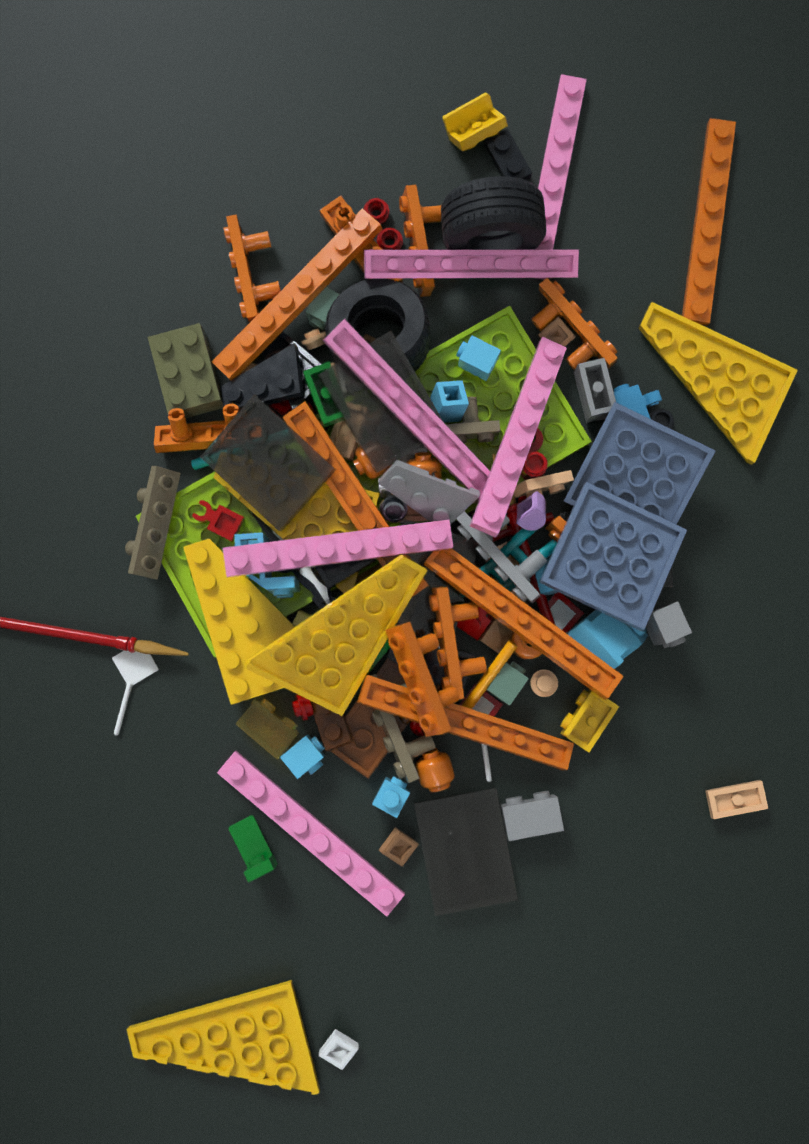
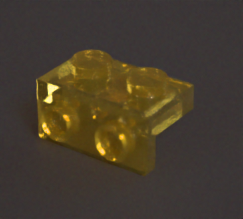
[236,698,300,760]

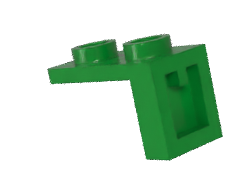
[229,815,278,883]

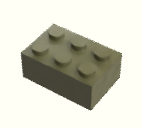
[148,323,223,418]

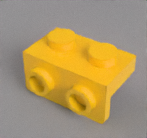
[442,92,508,151]
[560,689,619,753]

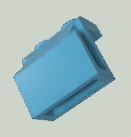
[234,533,300,598]
[566,610,648,669]

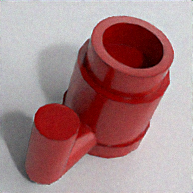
[520,451,548,480]

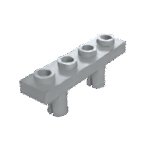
[456,511,548,603]

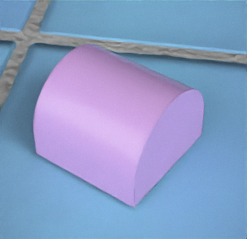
[517,491,546,531]

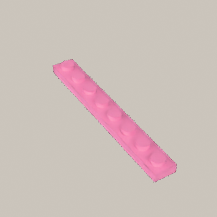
[535,74,586,280]
[364,250,579,279]
[323,319,490,502]
[470,337,567,537]
[223,520,453,578]
[217,751,405,916]

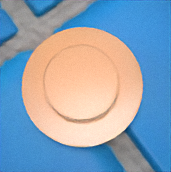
[301,328,326,350]
[530,670,558,697]

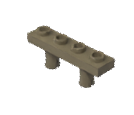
[389,397,500,449]
[125,466,181,580]
[361,674,435,783]

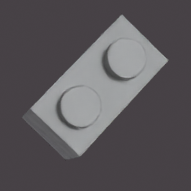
[574,358,616,424]
[646,602,692,648]
[500,791,564,841]

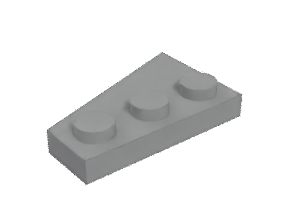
[378,460,480,525]

